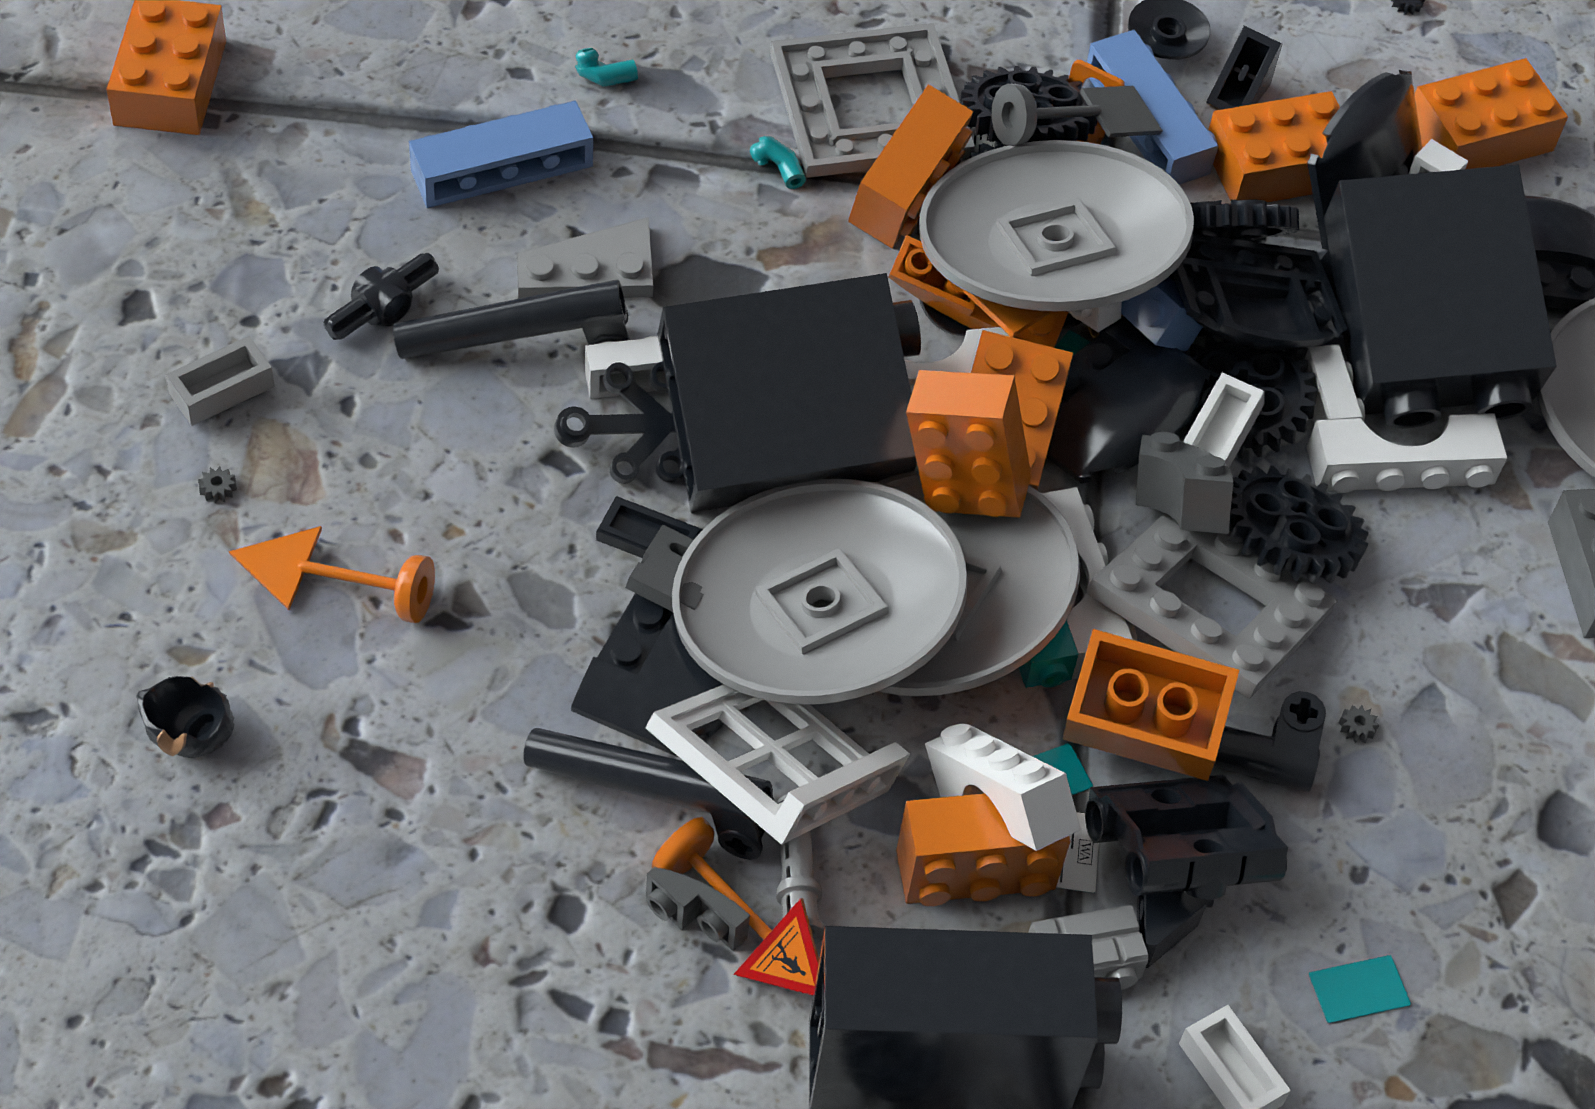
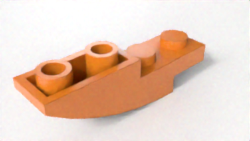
[888,235,1068,348]

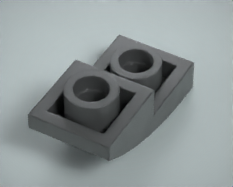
[646,867,750,951]

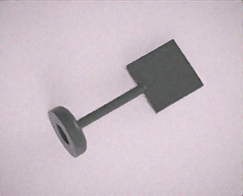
[991,84,1163,146]

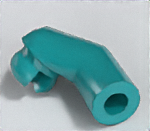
[575,48,638,87]
[750,136,806,189]

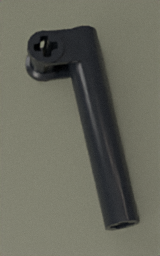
[393,279,630,359]
[1213,691,1326,792]
[523,728,774,860]

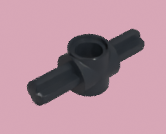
[323,253,439,340]

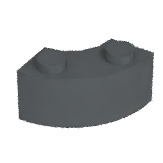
[1136,432,1233,534]

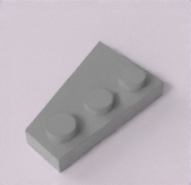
[517,217,653,299]

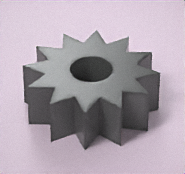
[198,466,237,504]
[1338,705,1379,743]

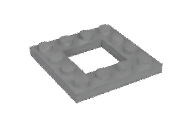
[770,23,975,178]
[1086,513,1337,699]

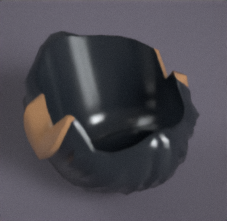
[136,676,234,758]

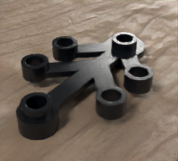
[554,362,683,484]

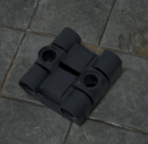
[1085,775,1288,900]

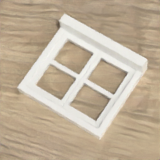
[646,685,910,845]

